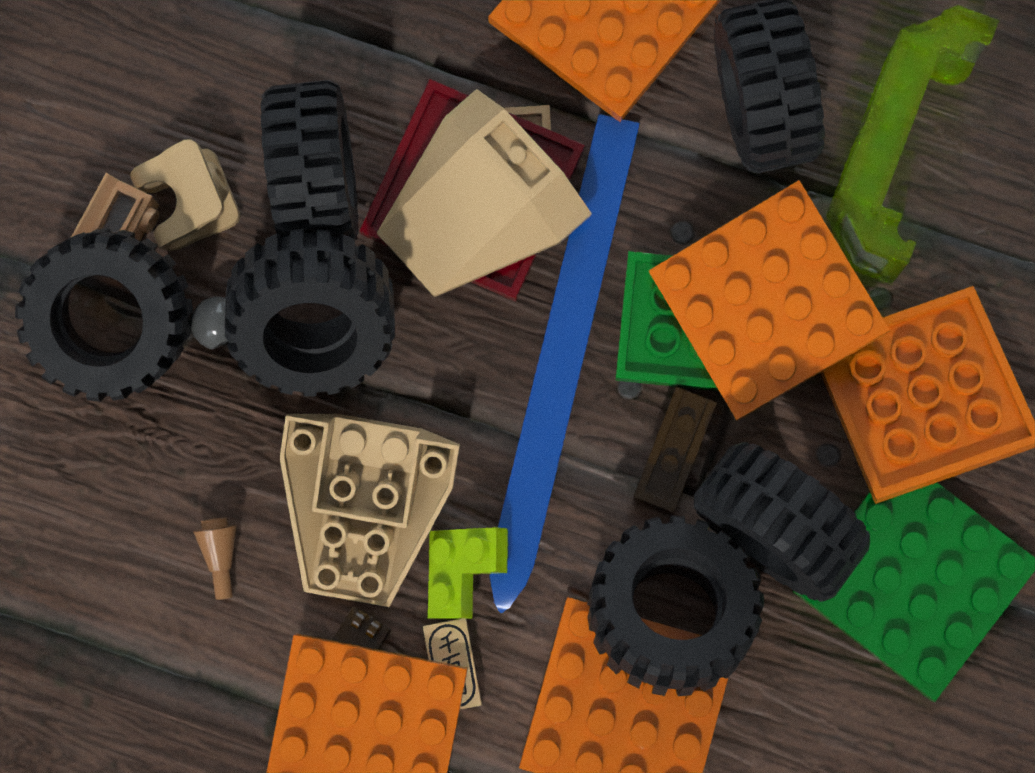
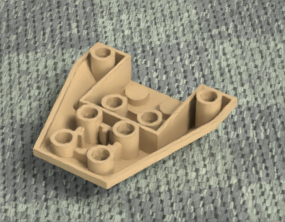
[377,89,592,297]
[280,414,460,607]

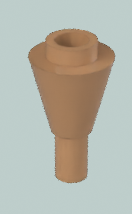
[193,517,236,600]

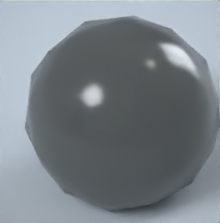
[191,296,228,350]

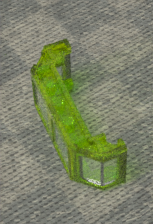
[826,5,999,285]

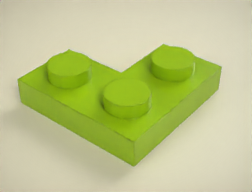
[428,527,508,619]

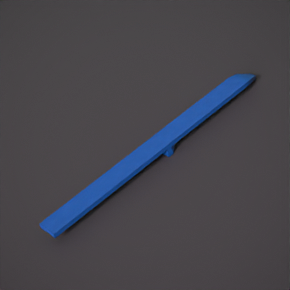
[489,114,640,613]

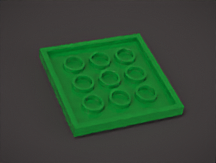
[792,482,1035,702]

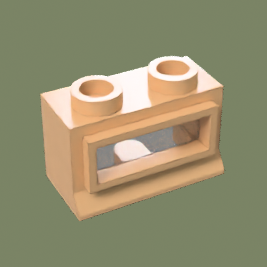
[71,173,159,241]

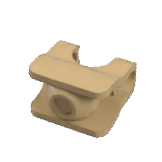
[130,139,241,251]

